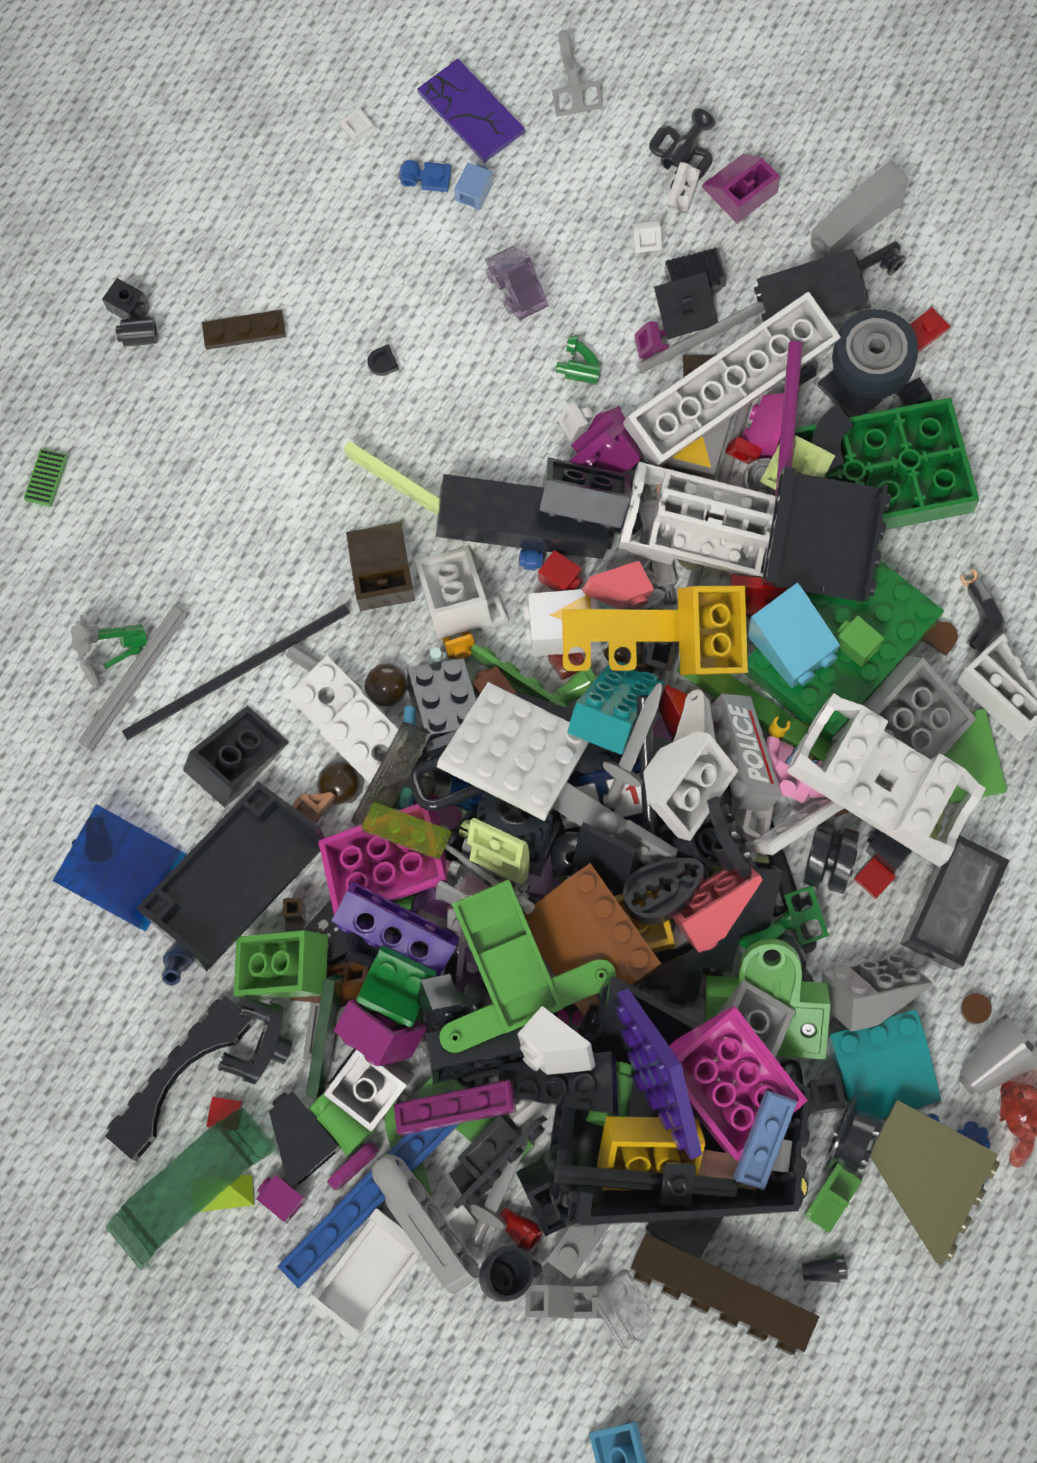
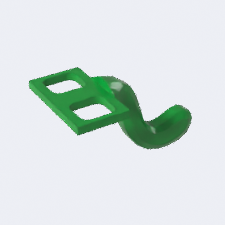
[739,885,829,949]

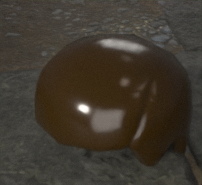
[365,663,407,706]
[316,761,364,805]

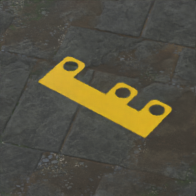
[562,609,679,671]

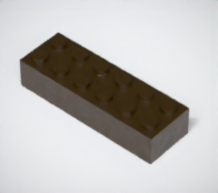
[629,1233,820,1356]

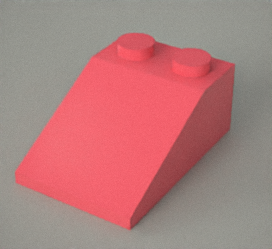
[673,867,762,953]

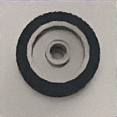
[832,309,918,400]

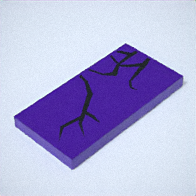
[417,58,525,163]

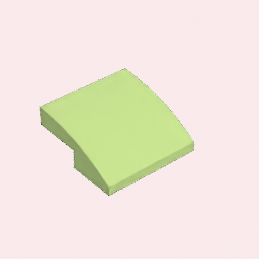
[760,435,835,490]
[467,818,529,885]

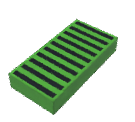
[24,448,68,507]

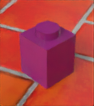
[256,1174,307,1224]

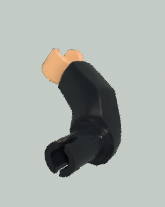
[960,569,1005,653]

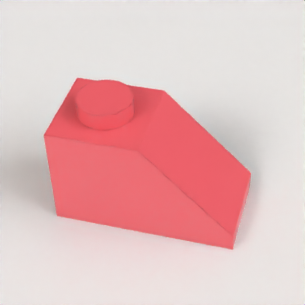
[582,561,654,610]

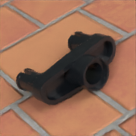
[218,996,293,1085]

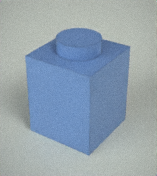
[454,162,493,210]

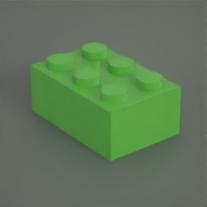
[234,930,328,1000]

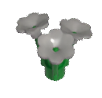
[71,615,147,691]

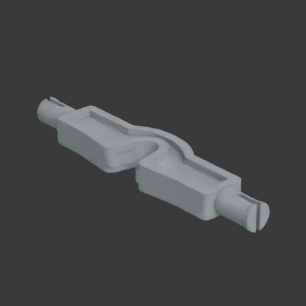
[638,485,677,605]

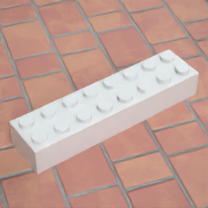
[623,292,841,467]

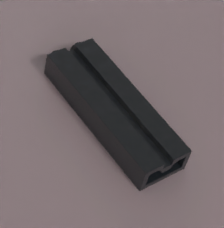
[435,474,613,559]

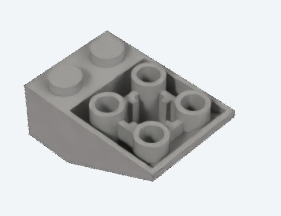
[822,955,932,1031]

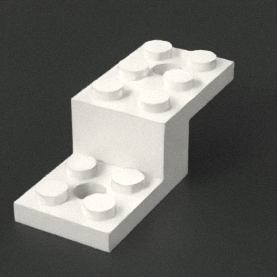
[287,655,423,795]

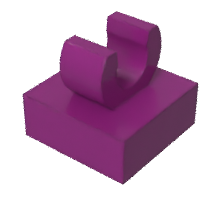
[634,321,669,359]

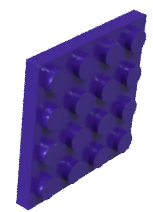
[616,988,702,1160]

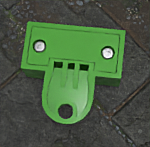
[703,939,831,1059]

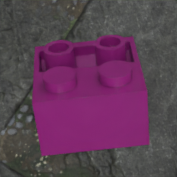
[702,154,780,224]

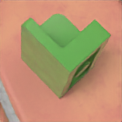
[803,1162,862,1233]

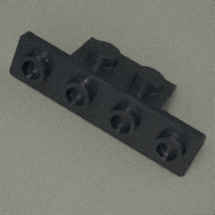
[453,1115,548,1209]

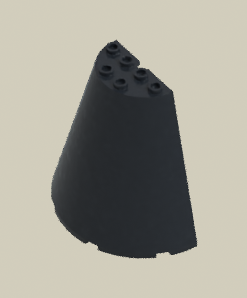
[549,976,813,1227]

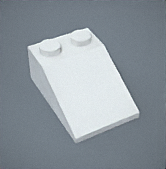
[415,546,492,639]

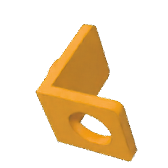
[442,631,475,659]

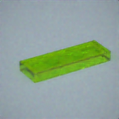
[361,802,452,860]

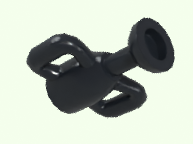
[649,108,716,180]

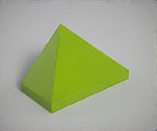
[192,1175,254,1213]

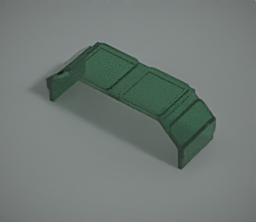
[105,1107,279,1270]

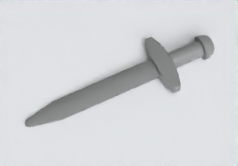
[603,683,662,809]
[465,1120,532,1254]

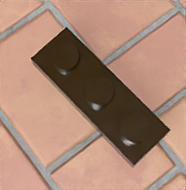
[202,309,286,350]

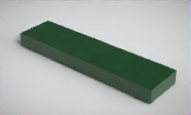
[306,974,344,1099]

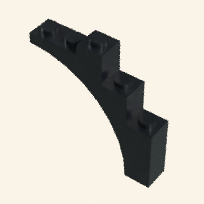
[640,861,782,1004]

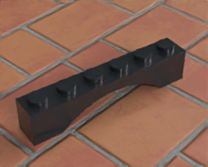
[105,996,255,1162]

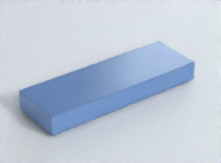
[733,1090,797,1190]

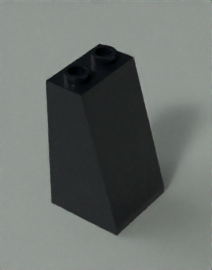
[754,248,871,322]

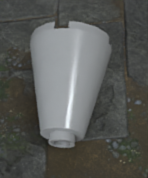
[959,1014,1037,1095]

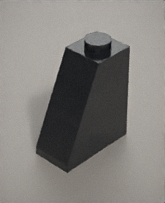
[269,1091,341,1189]

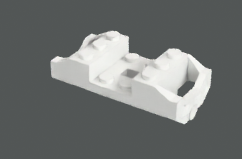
[618,462,775,580]
[786,694,986,867]

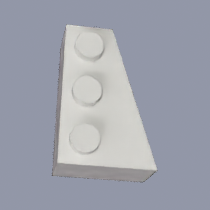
[956,633,1037,742]

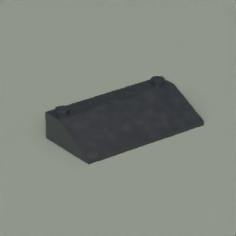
[136,781,325,972]

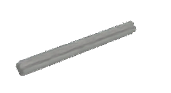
[79,606,187,750]

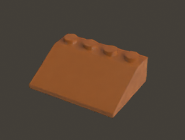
[524,863,661,1016]

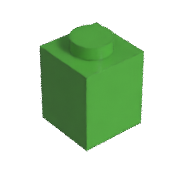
[836,616,884,667]

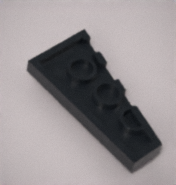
[498,1051,618,1116]

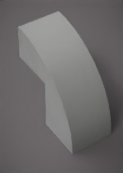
[525,1285,613,1319]

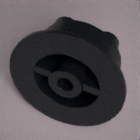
[821,1092,883,1173]

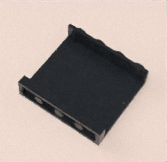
[761,467,891,602]

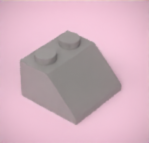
[717,980,795,1058]

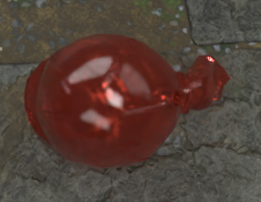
[999,1080,1037,1168]

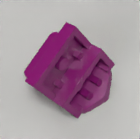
[569,405,641,473]

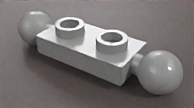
[595,812,692,876]

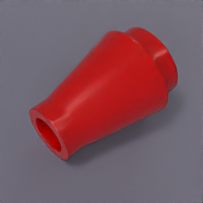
[499,1207,543,1251]

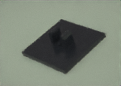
[653,271,718,340]

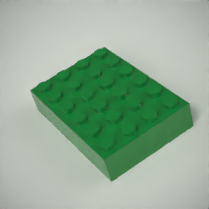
[795,397,979,530]
[744,560,944,743]

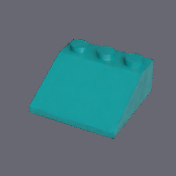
[827,1009,942,1120]

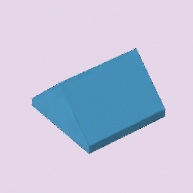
[589,1421,647,1463]

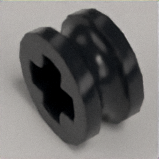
[879,248,906,276]

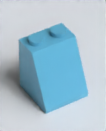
[748,583,840,688]

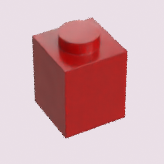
[538,550,583,592]

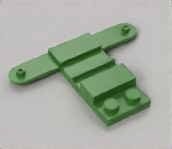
[439,879,616,1053]

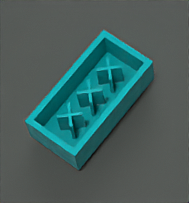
[567,662,664,755]

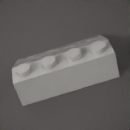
[831,656,976,790]

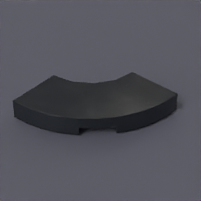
[812,404,853,476]

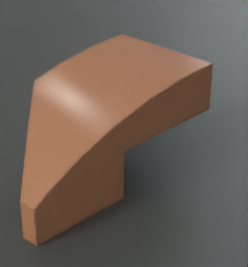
[291,792,336,824]

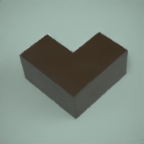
[283,898,306,932]

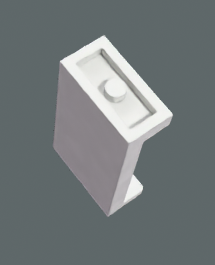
[308,1208,421,1340]

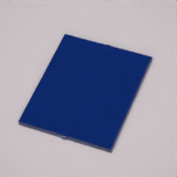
[52,804,187,932]

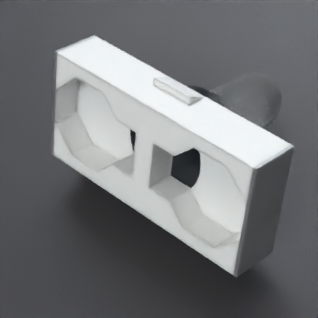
[661,162,701,213]

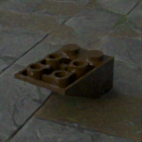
[346,522,415,611]

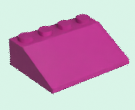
[318,804,447,915]
[669,1006,808,1161]

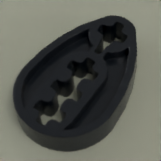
[623,858,704,925]

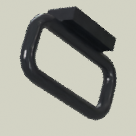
[409,730,485,811]

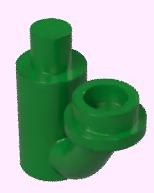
[555,334,601,385]

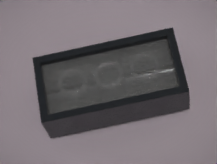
[900,835,1010,970]

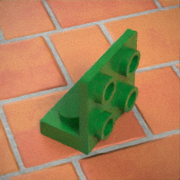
[356,945,437,1027]

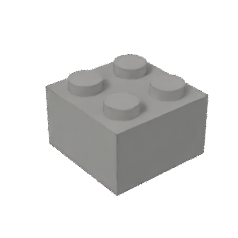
[323,1050,414,1132]

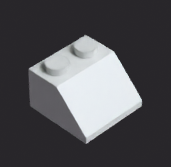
[518,1006,595,1075]

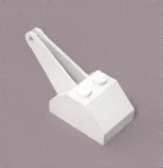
[643,690,738,841]

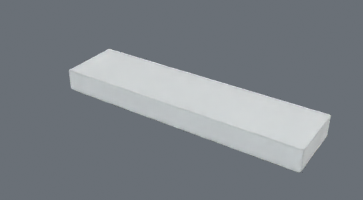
[751,797,843,855]

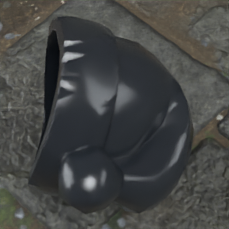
[479,1245,542,1302]

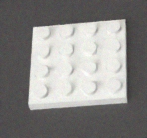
[437,682,590,821]

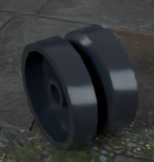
[803,822,859,894]

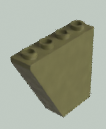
[870,1100,1000,1266]

